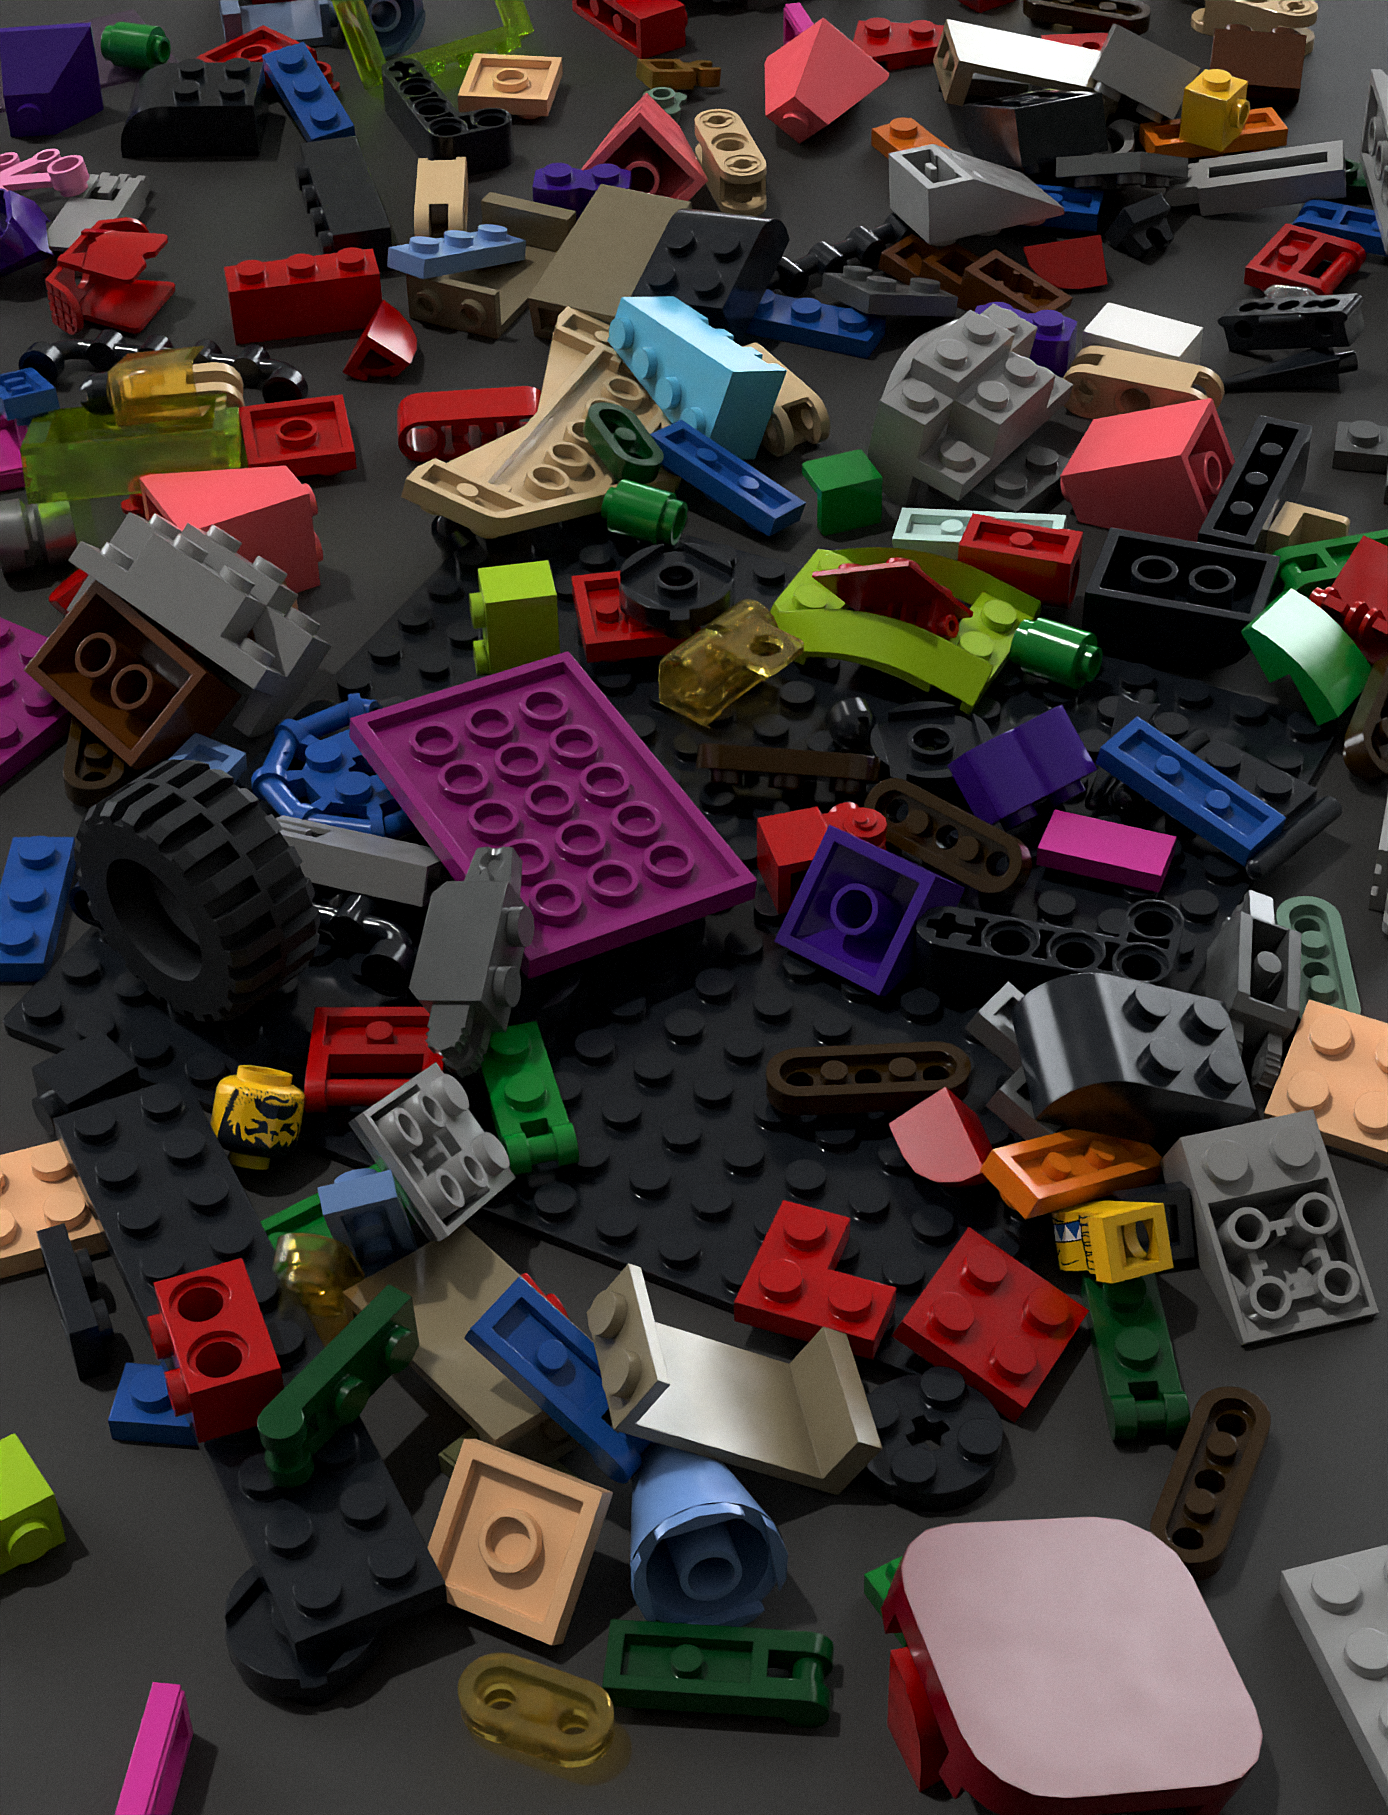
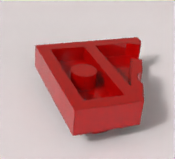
[853,17,944,71]

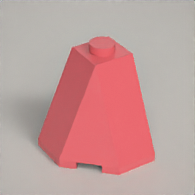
[764,17,890,144]
[581,93,708,201]

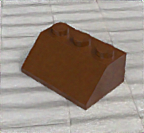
[23,580,242,770]

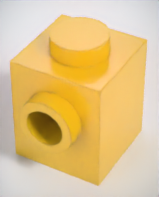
[1179,69,1250,152]

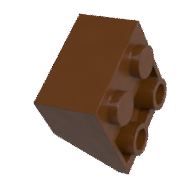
[1210,24,1307,103]

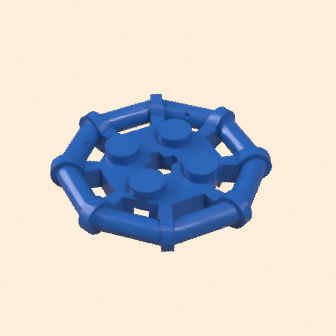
[251,693,418,839]

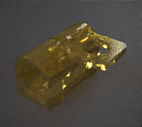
[659,599,804,726]

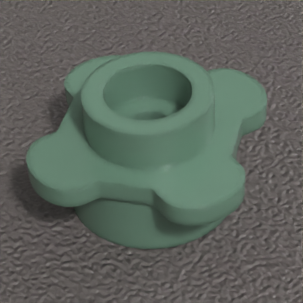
[643,87,687,123]

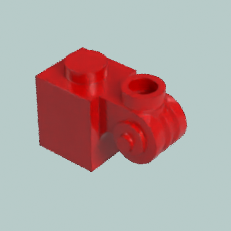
[757,802,887,914]

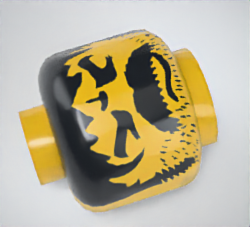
[210,1065,306,1170]

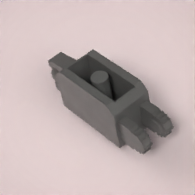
[409,846,534,1078]
[1205,890,1301,1092]

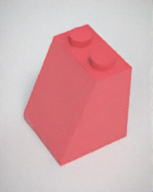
[1060,398,1235,542]
[139,466,323,593]

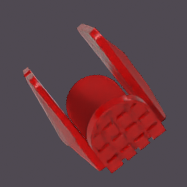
[45,217,176,335]

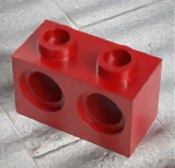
[146,1258,284,1443]

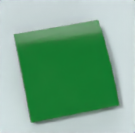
[1241,588,1372,726]

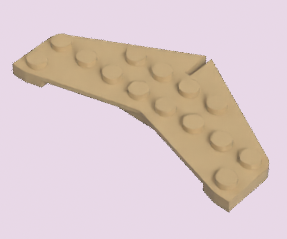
[401,306,681,539]

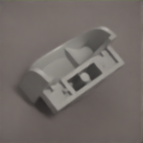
[868,303,1073,508]
[66,512,332,737]

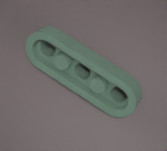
[1275,896,1361,1034]

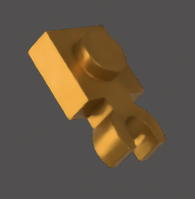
[636,59,721,92]

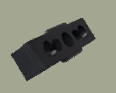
[1218,294,1365,351]

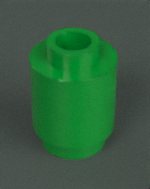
[101,21,171,71]
[601,479,688,545]
[1010,617,1103,690]

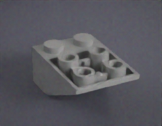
[888,144,1064,246]
[348,1062,516,1242]
[1159,1109,1379,1346]

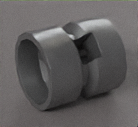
[0,490,77,575]

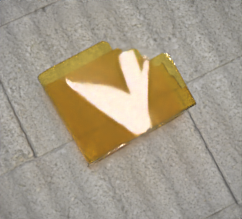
[107,346,211,427]

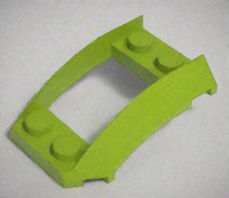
[766,547,1041,715]

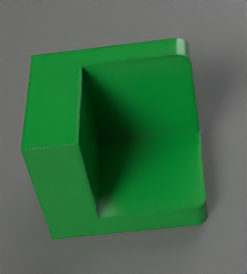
[802,449,883,536]

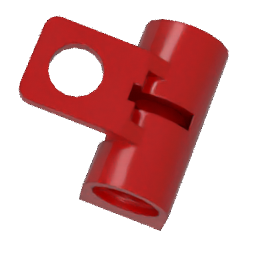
[958,513,1083,609]

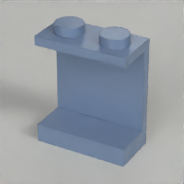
[218,0,338,47]

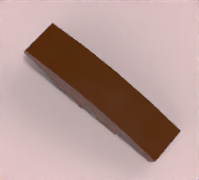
[878,234,1073,314]

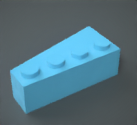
[607,296,787,460]

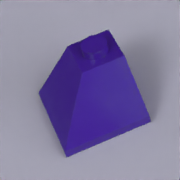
[0,22,104,137]
[774,825,965,997]

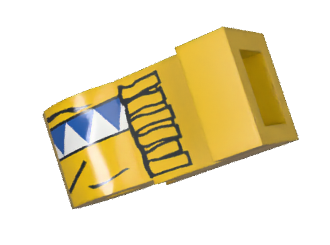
[1051,1201,1174,1284]

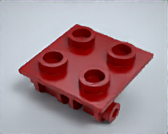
[1309,535,1388,665]
[812,557,973,641]

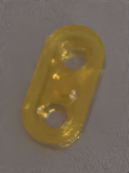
[272,1233,365,1318]
[458,1652,615,1768]

